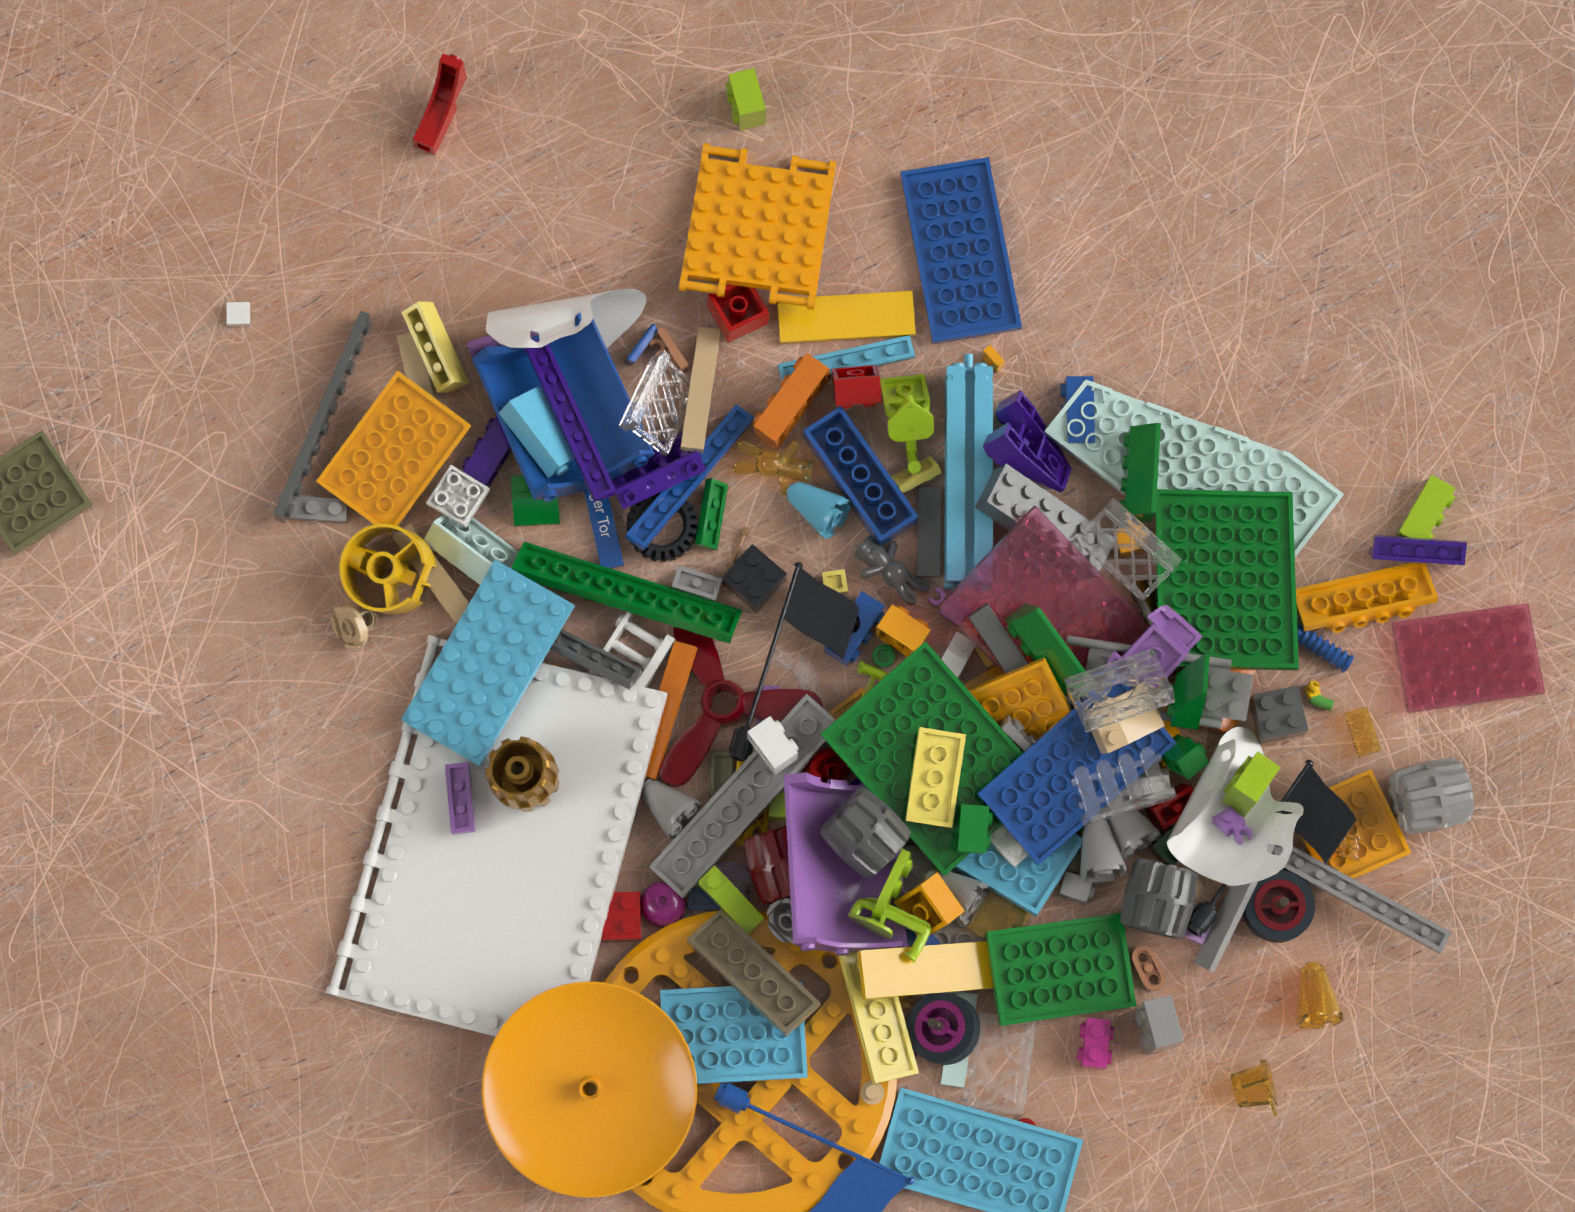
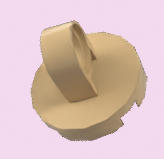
[331,604,377,650]

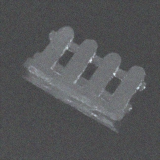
[1071,747,1176,826]

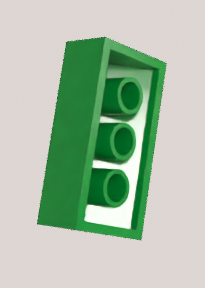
[1119,423,1161,523]
[1004,603,1093,695]

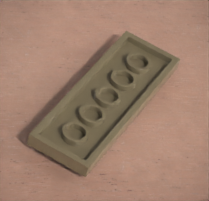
[687,909,820,1037]

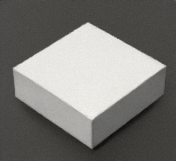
[227,302,250,326]

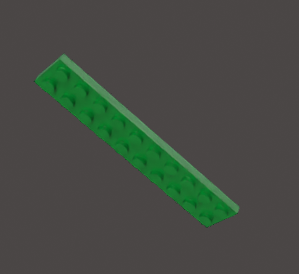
[511,541,742,644]

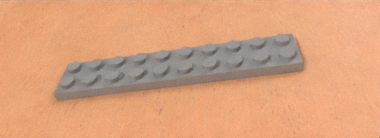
[649,694,835,899]

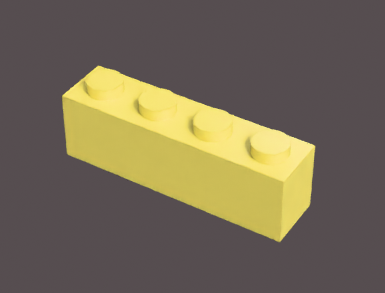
[401,301,469,393]

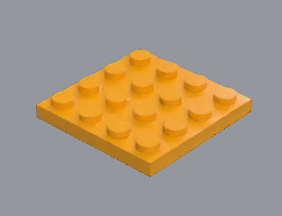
[968,657,1071,750]
[1300,769,1412,879]

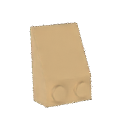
[1083,683,1165,754]

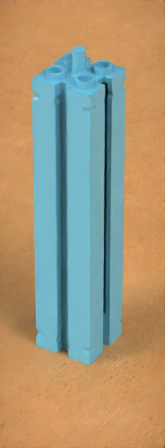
[944,353,993,591]

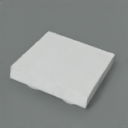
[426,465,490,528]

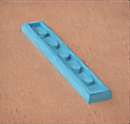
[778,335,915,381]

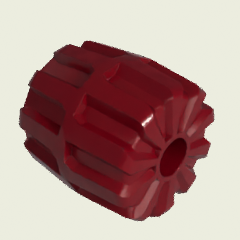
[743,826,790,904]

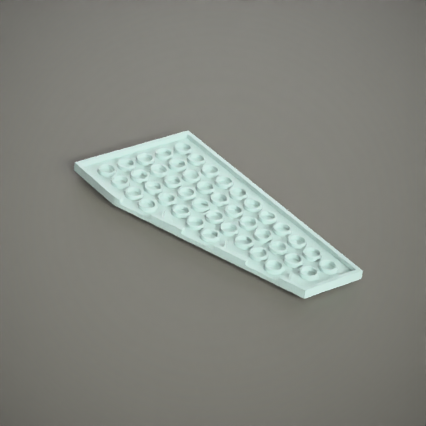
[1044,380,1344,557]

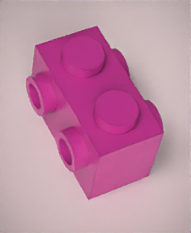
[1077,1018,1114,1070]

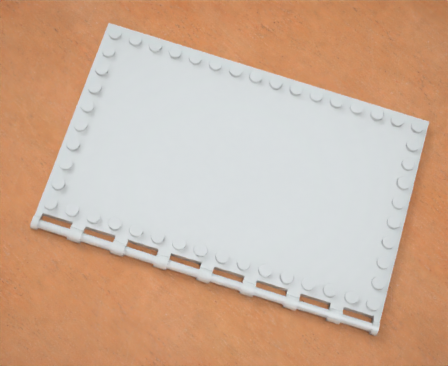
[325,635,668,1037]

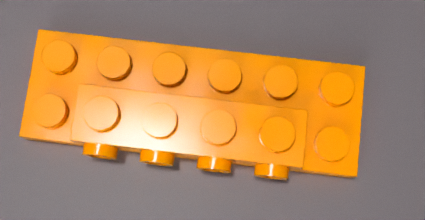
[1296,562,1438,633]

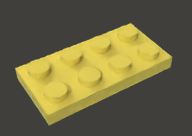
[905,727,966,828]

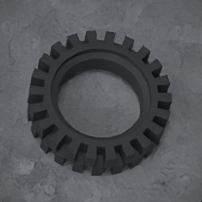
[626,491,697,562]

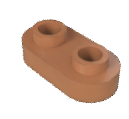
[1131,946,1166,991]

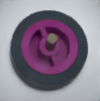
[906,992,980,1065]

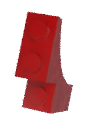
[413,53,467,155]

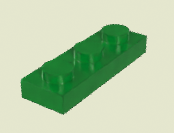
[695,478,728,551]

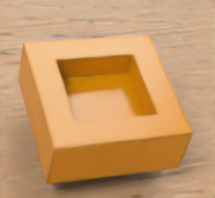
[982,345,1005,373]

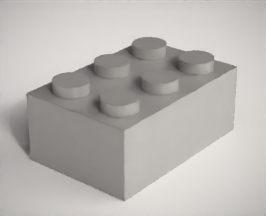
[1134,995,1184,1054]

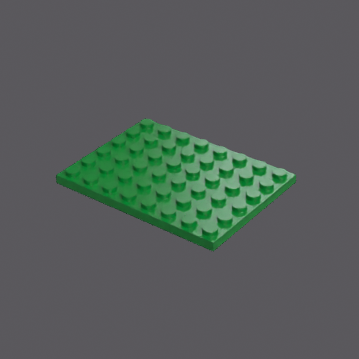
[1155,489,1299,671]
[820,641,1023,876]

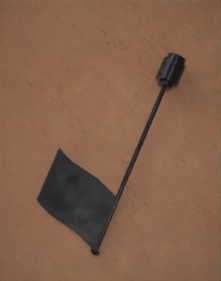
[728,562,859,762]
[1187,759,1357,937]

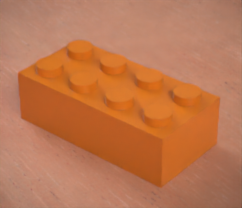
[753,353,830,450]

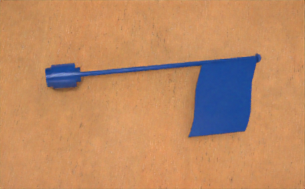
[713,1082,914,1212]

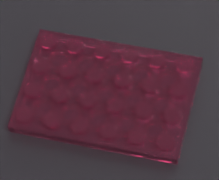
[1391,603,1545,713]

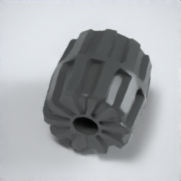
[819,787,911,878]
[1120,859,1198,939]

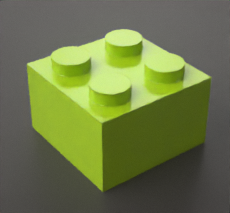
[725,68,766,131]
[1221,751,1281,817]

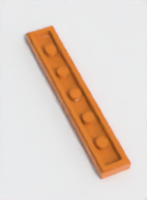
[645,641,698,780]

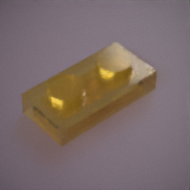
[1344,706,1382,758]

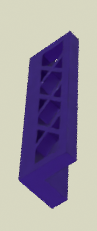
[1369,535,1467,565]

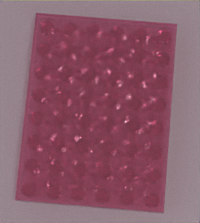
[938,506,1149,710]

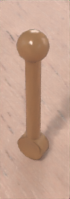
[726,527,750,571]

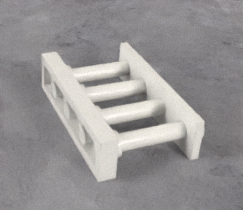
[584,612,675,688]

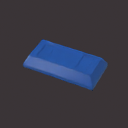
[625,323,658,365]

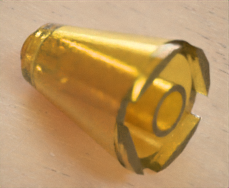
[1296,961,1344,1029]

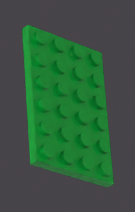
[985,913,1137,1026]

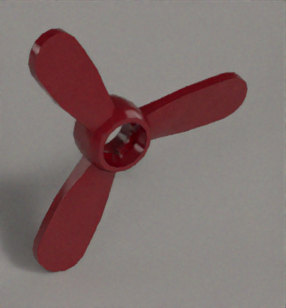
[659,627,823,787]

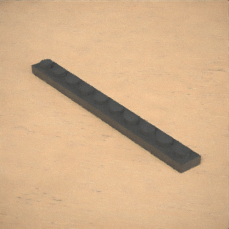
[273,311,373,523]

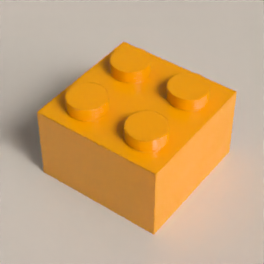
[875,604,931,657]
[894,872,964,935]

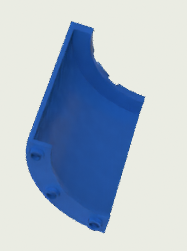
[472,313,655,502]

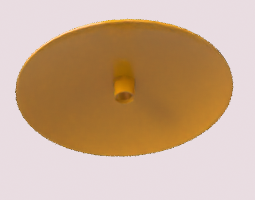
[482,981,697,1198]

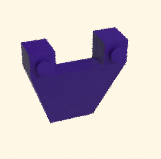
[983,390,1072,493]

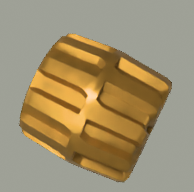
[485,736,560,812]

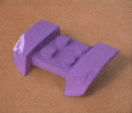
[1104,605,1202,692]

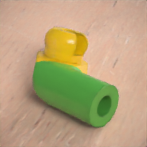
[1305,681,1334,711]

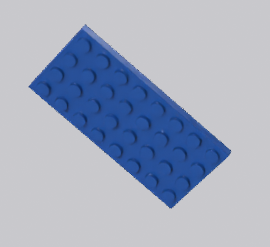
[900,157,1022,344]
[976,672,1176,865]

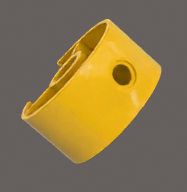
[339,524,437,615]

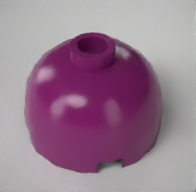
[640,881,687,928]

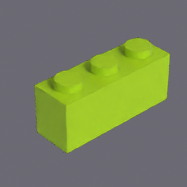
[1396,475,1456,539]

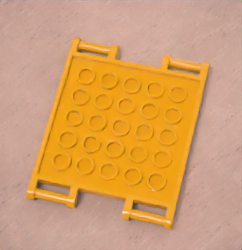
[679,143,837,310]

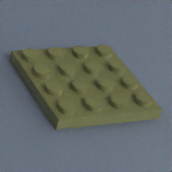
[0,430,92,556]

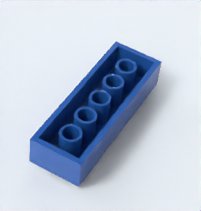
[803,406,919,546]

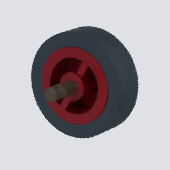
[1243,870,1315,943]

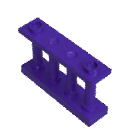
[612,431,706,509]

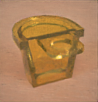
[1231,1059,1278,1116]

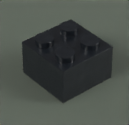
[722,544,787,613]

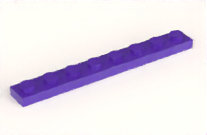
[524,338,616,502]

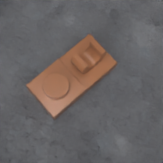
[649,327,689,375]

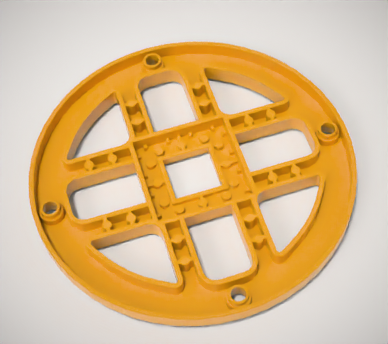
[583,911,897,1212]

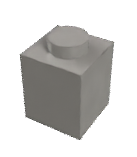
[1057,871,1095,905]

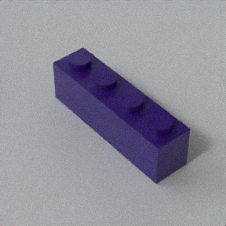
[462,415,512,488]

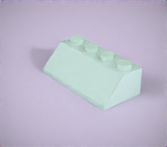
[424,515,519,584]

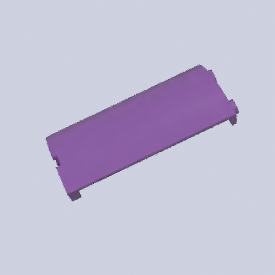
[784,772,908,956]

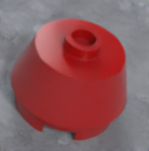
[803,748,850,783]

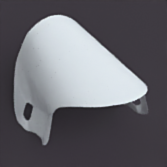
[485,289,646,348]
[1167,727,1304,886]

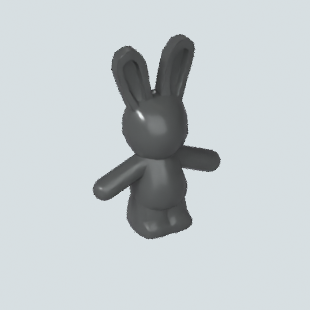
[854,535,930,606]

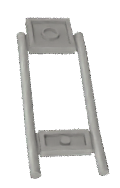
[1065,635,1253,729]

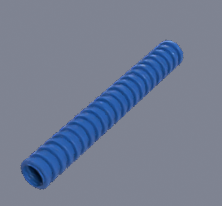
[1297,621,1354,673]

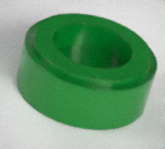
[872,644,895,669]

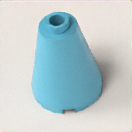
[786,481,851,539]

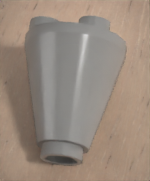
[641,779,702,839]
[1102,795,1160,860]

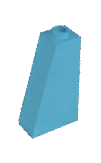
[499,386,574,478]

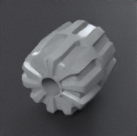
[1389,758,1474,834]

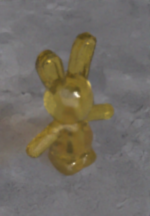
[732,440,814,496]

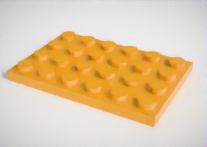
[316,371,472,536]

